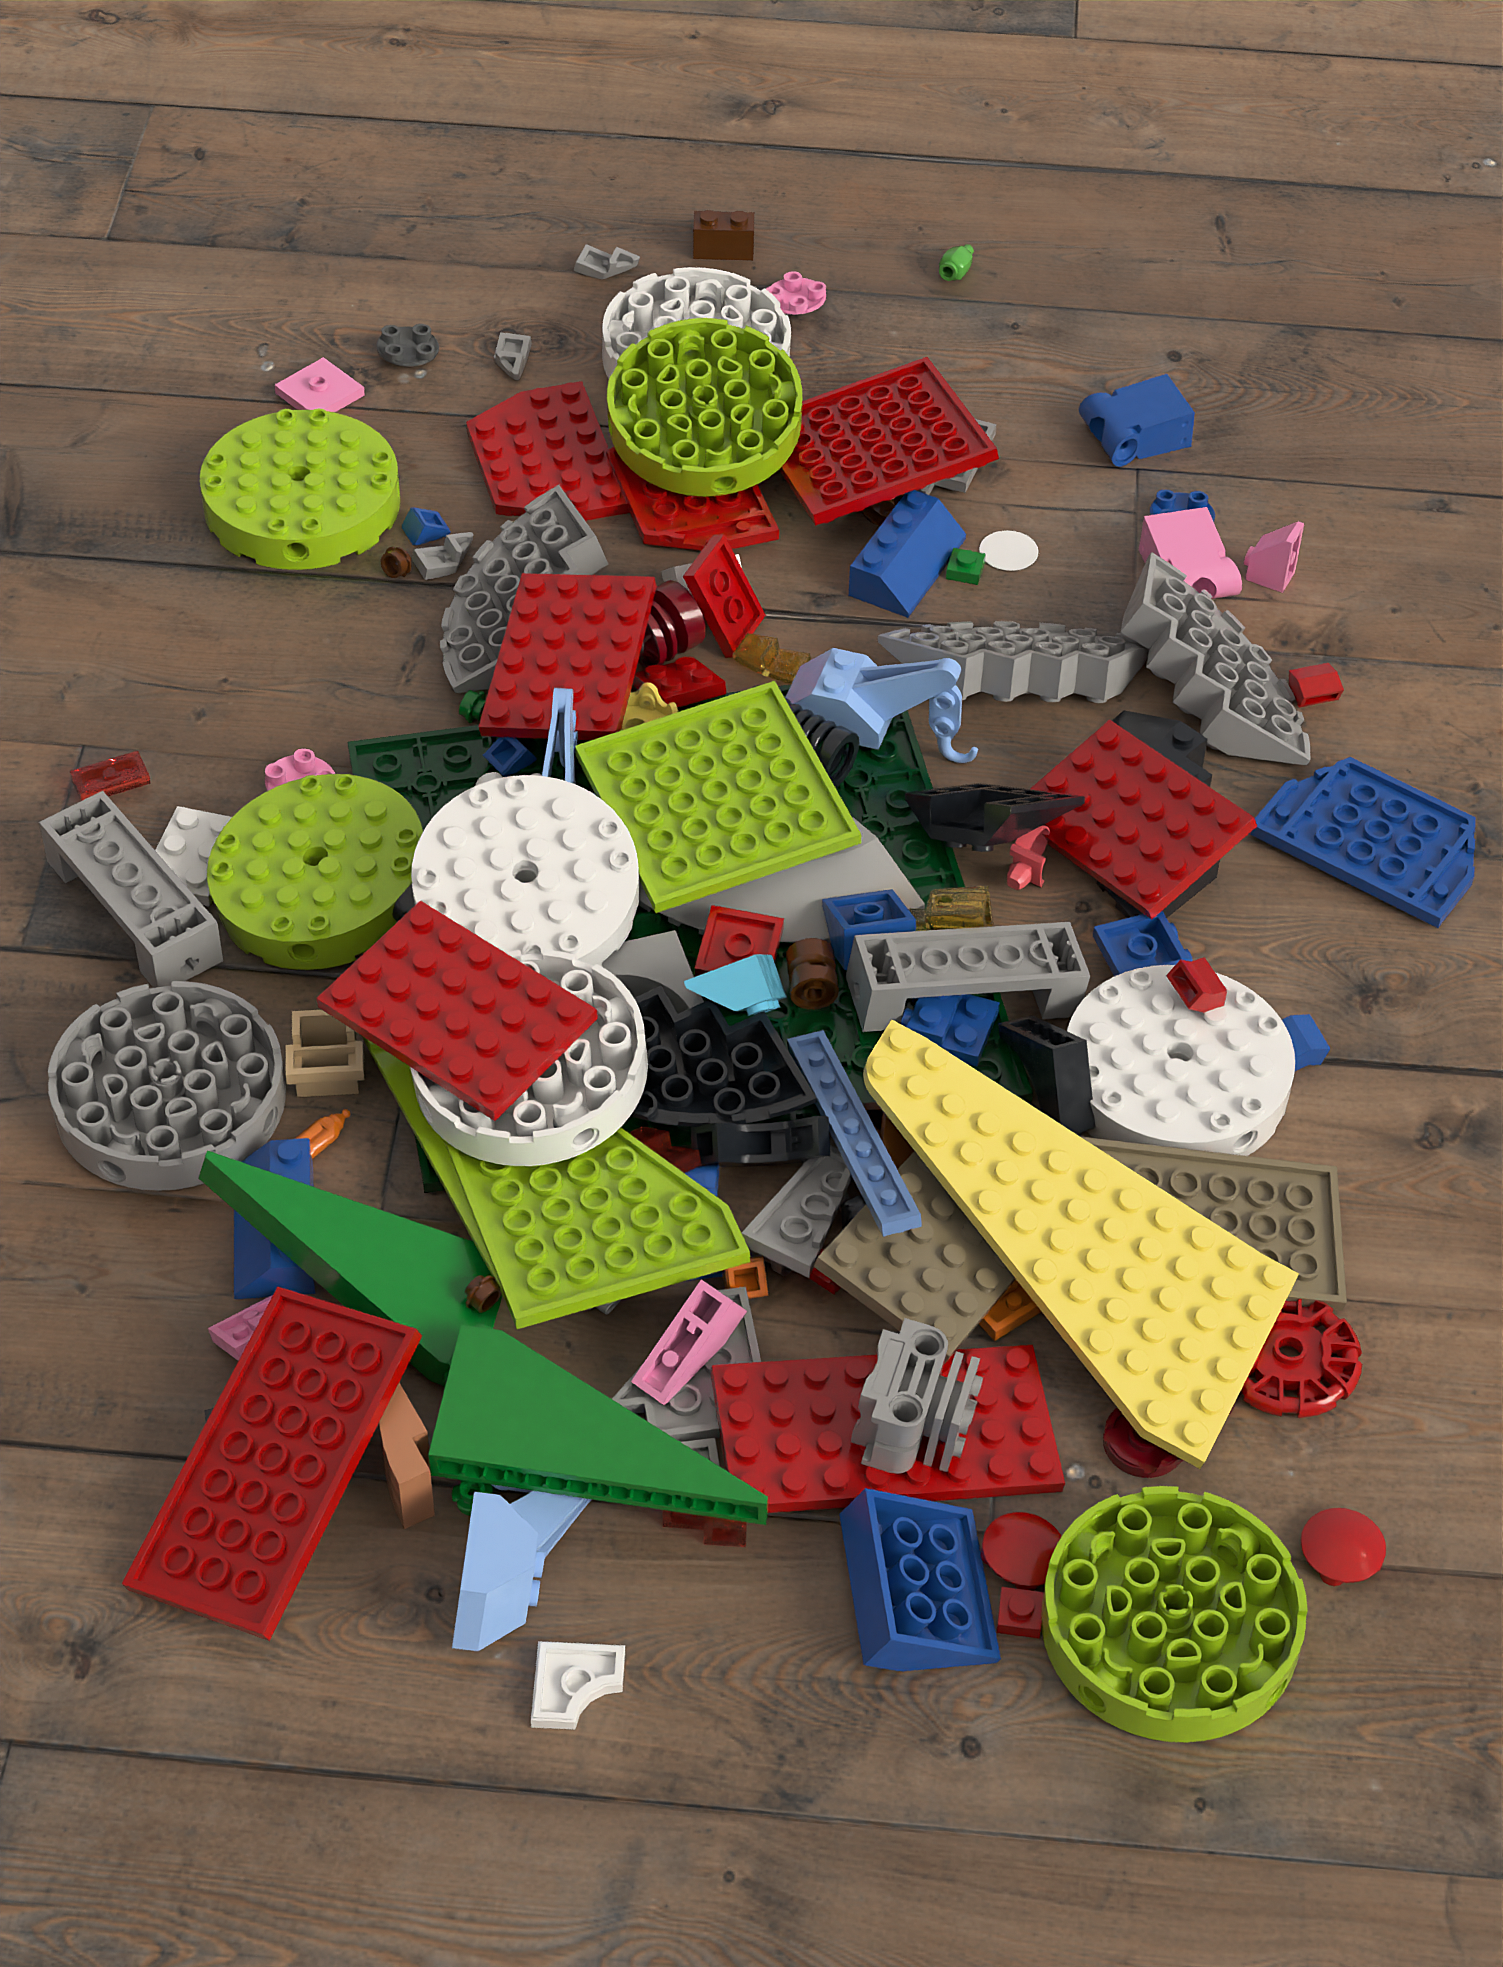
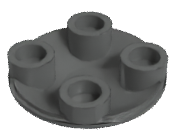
[377,324,439,366]

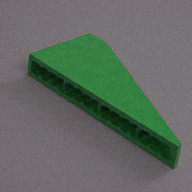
[198,1150,503,1388]
[428,1325,768,1525]

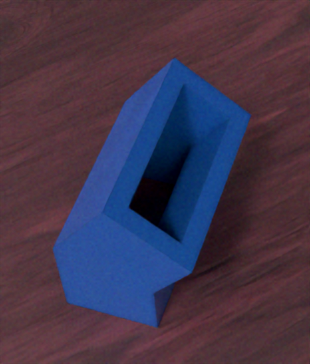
[1282,1014,1330,1072]

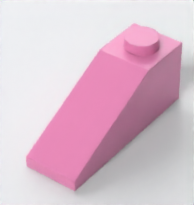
[631,1279,747,1405]

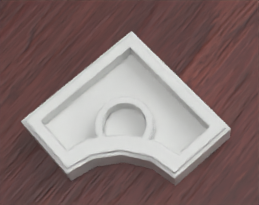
[531,1641,625,1730]

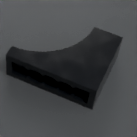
[998,1015,1096,1136]

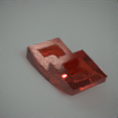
[629,1127,701,1173]
[663,1510,747,1547]

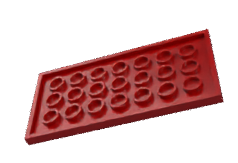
[122,1287,422,1641]
[710,1345,1065,1513]

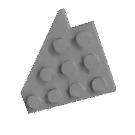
[612,1287,761,1442]

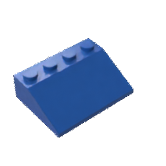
[839,1488,1001,1671]

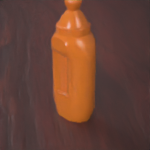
[294,1109,351,1159]

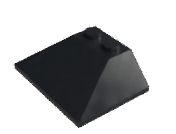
[905,783,1085,852]

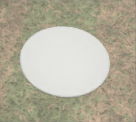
[979,530,1038,571]

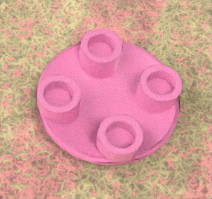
[766,272,826,315]
[265,748,335,791]

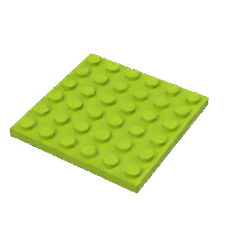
[575,681,861,913]

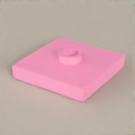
[274,357,365,413]

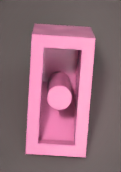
[1244,521,1304,593]

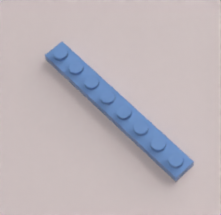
[787,1030,922,1237]

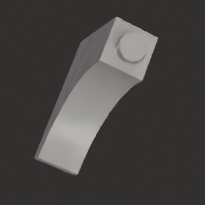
[602,930,704,1013]

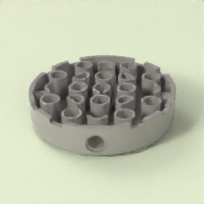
[48,981,286,1191]

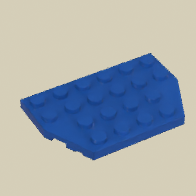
[1249,757,1476,928]

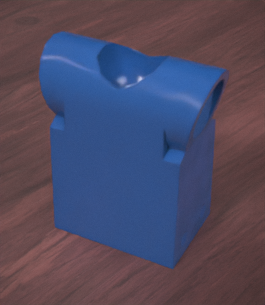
[1079,374,1195,467]

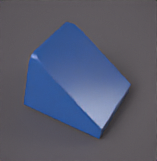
[402,508,451,545]
[483,737,537,777]

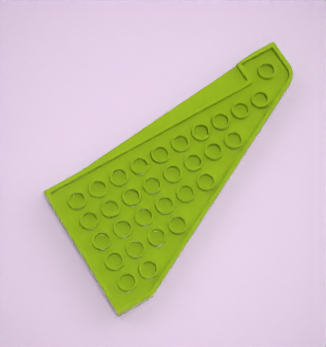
[361,1035,750,1329]

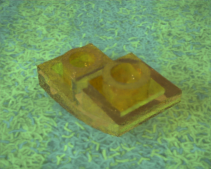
[733,633,811,684]

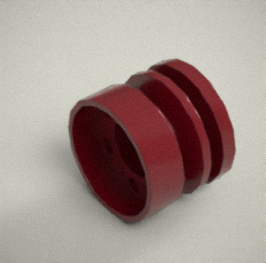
[638,580,706,668]

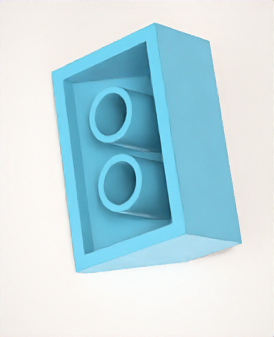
[684,954,787,1016]

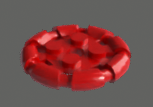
[1240,1299,1362,1418]

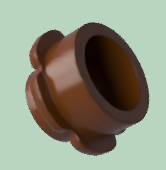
[381,546,412,578]
[465,1275,502,1313]

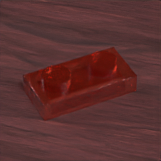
[70,751,151,801]

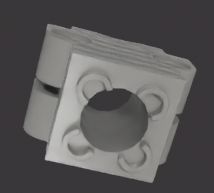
[851,1318,984,1474]

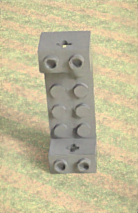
[39,791,223,988]
[846,922,1090,1032]

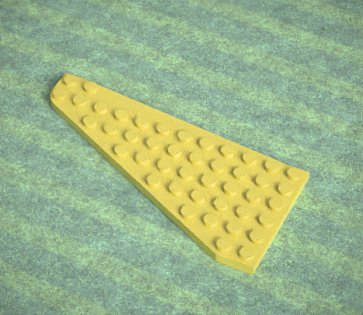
[863,1019,1299,1469]

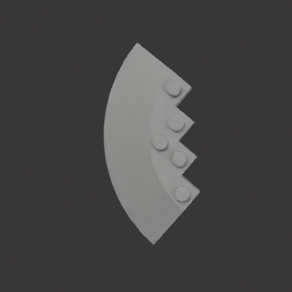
[440,485,609,693]
[1121,552,1310,765]
[878,621,1149,703]
[638,817,925,943]

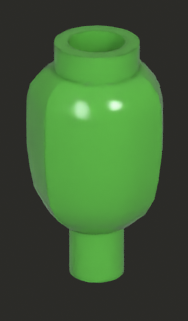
[939,244,974,281]

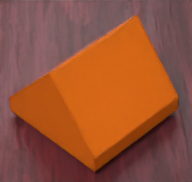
[722,1256,768,1299]

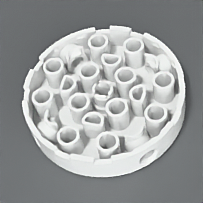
[602,267,791,379]
[411,775,639,966]
[410,949,648,1166]
[1067,965,1295,1156]

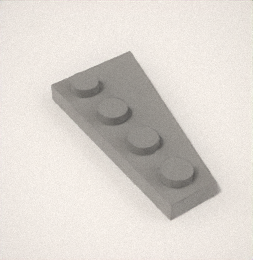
[741,1145,853,1278]

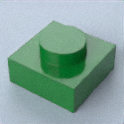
[946,548,986,585]

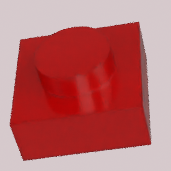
[996,1587,1043,1639]

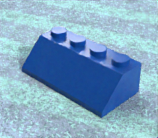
[848,490,966,618]
[234,1138,315,1299]

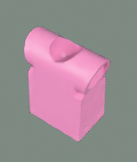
[1139,507,1242,599]

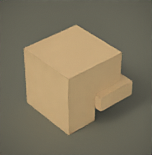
[285,1010,364,1097]

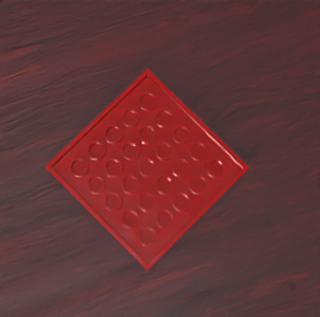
[779,357,999,526]

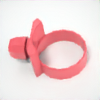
[1007,825,1050,890]

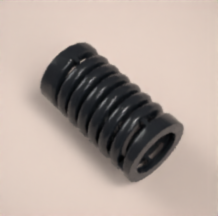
[752,685,859,788]

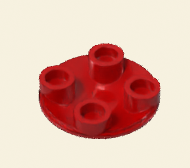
[1300,1508,1386,1586]
[981,1512,1062,1591]

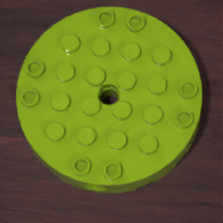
[607,318,803,496]
[200,408,400,570]
[207,774,423,970]
[1041,1486,1308,1743]

